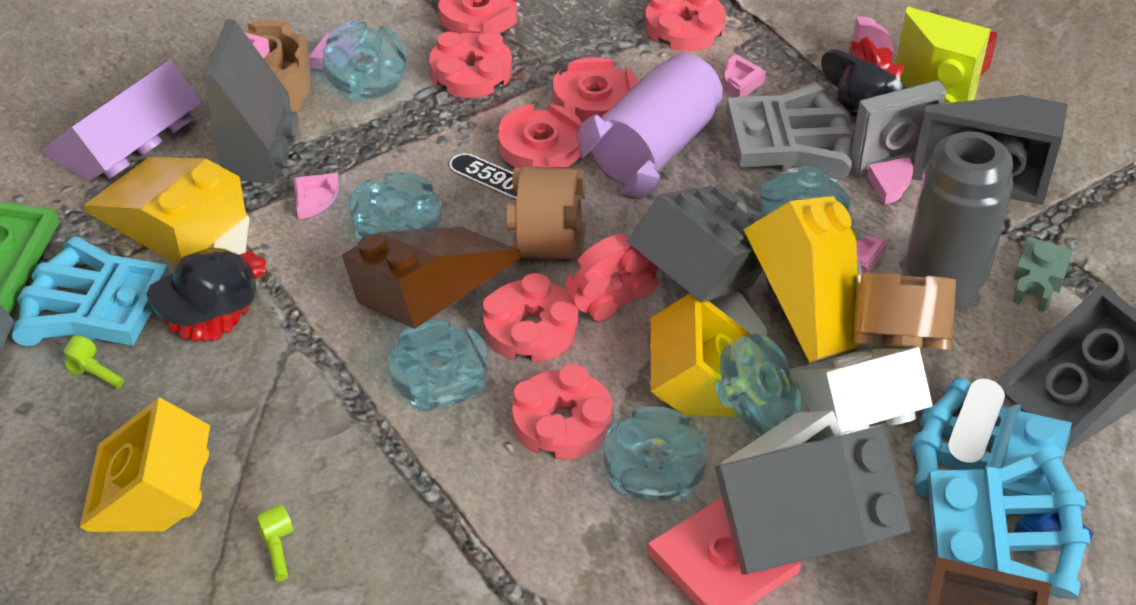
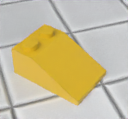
[83,157,246,265]
[743,196,861,363]

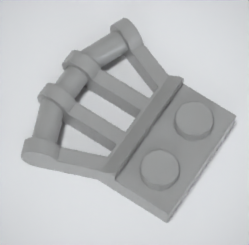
[726,83,854,179]

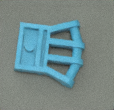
[12,236,170,346]
[910,377,1072,498]
[927,444,1091,599]

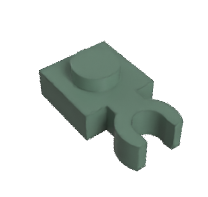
[1013,237,1074,312]

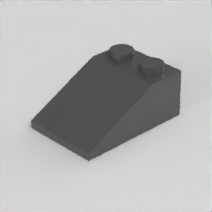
[204,19,298,184]
[912,95,1068,205]
[996,283,1136,451]
[715,425,911,574]

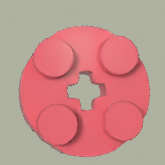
[438,0,518,34]
[645,0,726,51]
[429,31,512,98]
[553,57,637,123]
[497,104,582,168]
[566,233,659,321]
[483,273,578,362]
[512,364,613,460]

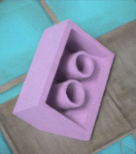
[42,59,202,182]

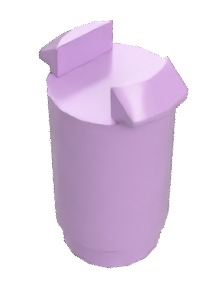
[576,53,722,199]

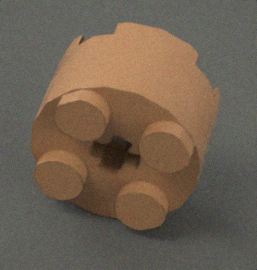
[246,20,312,112]
[507,166,585,260]
[853,273,956,350]

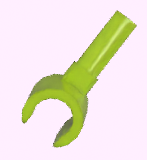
[64,335,124,389]
[258,504,294,582]

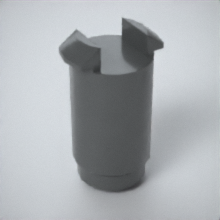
[906,131,1013,309]

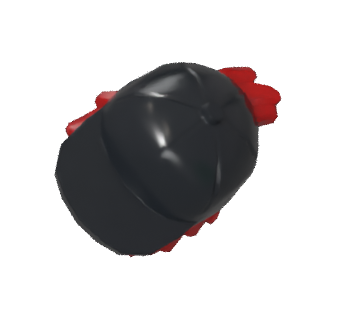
[821,37,907,118]
[146,248,266,342]

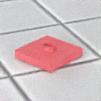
[647,497,801,605]

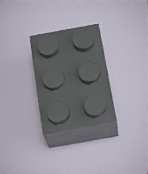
[627,185,763,303]

